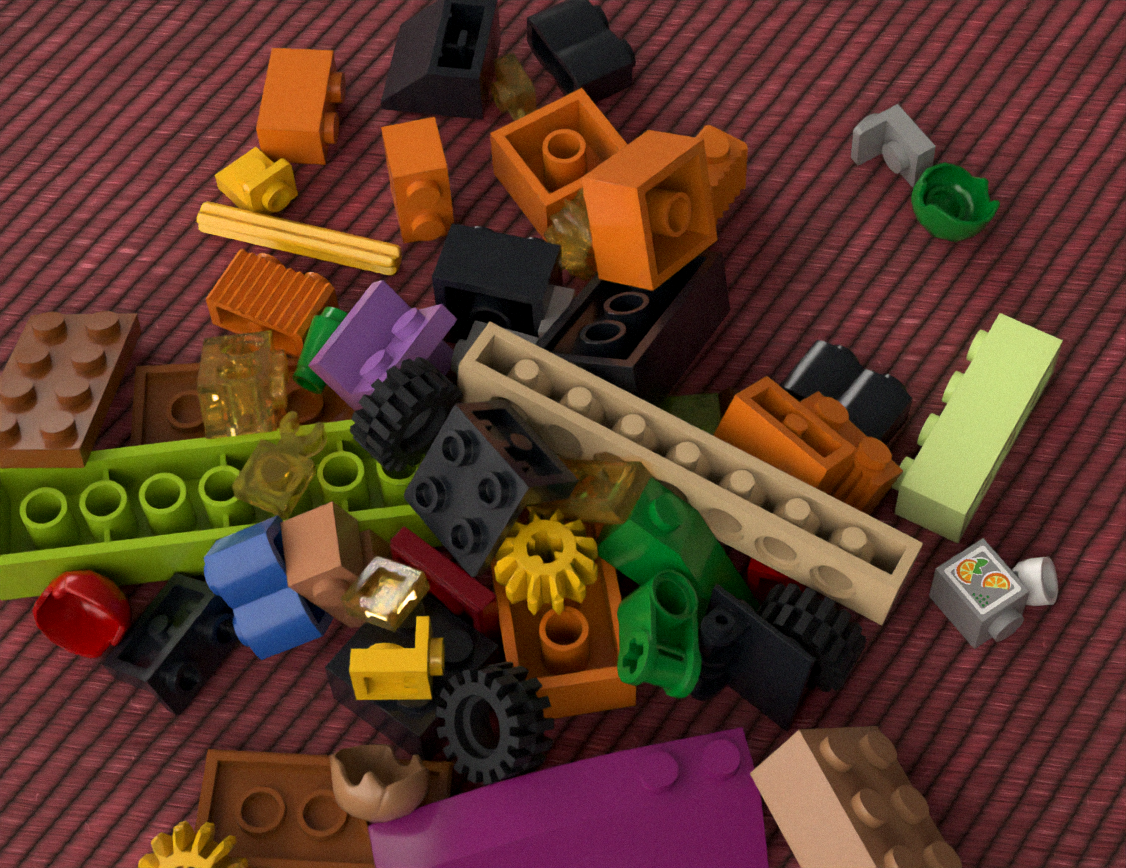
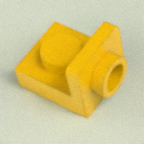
[215,147,298,215]
[349,616,445,700]

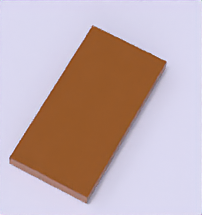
[130,357,354,446]
[192,749,455,868]

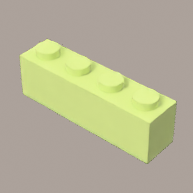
[892,313,1063,543]

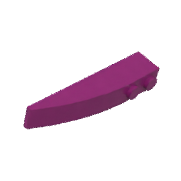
[368,727,769,868]

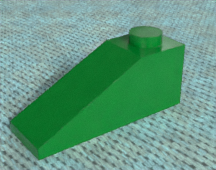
[596,476,760,628]

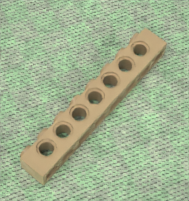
[457,321,923,625]

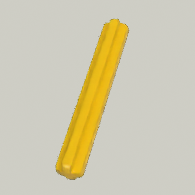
[197,201,402,276]

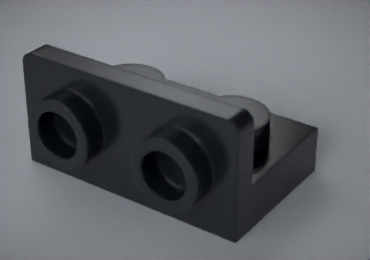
[102,573,239,715]

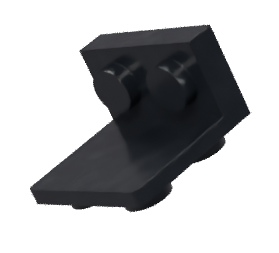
[404,399,579,577]

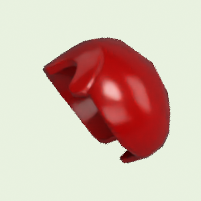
[32,569,132,658]

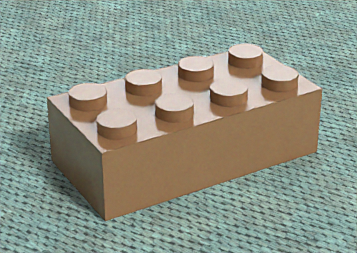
[750,726,962,868]

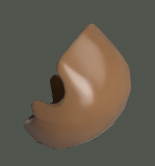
[330,744,431,823]

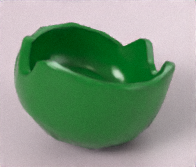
[911,162,1000,243]

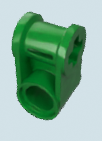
[617,569,702,699]

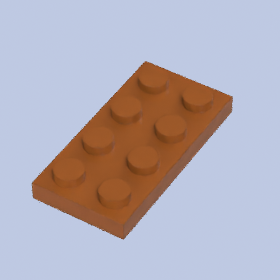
[0,311,141,468]

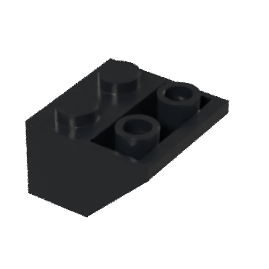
[381,0,501,120]

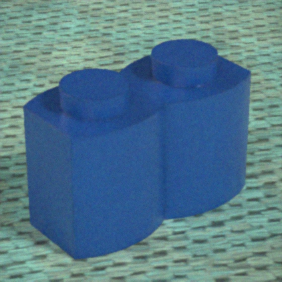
[204,515,334,660]

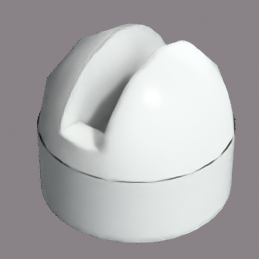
[1012,557,1058,606]

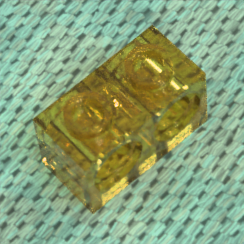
[197,330,289,439]

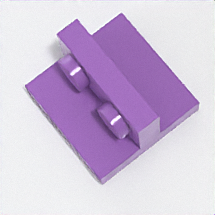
[308,280,458,411]

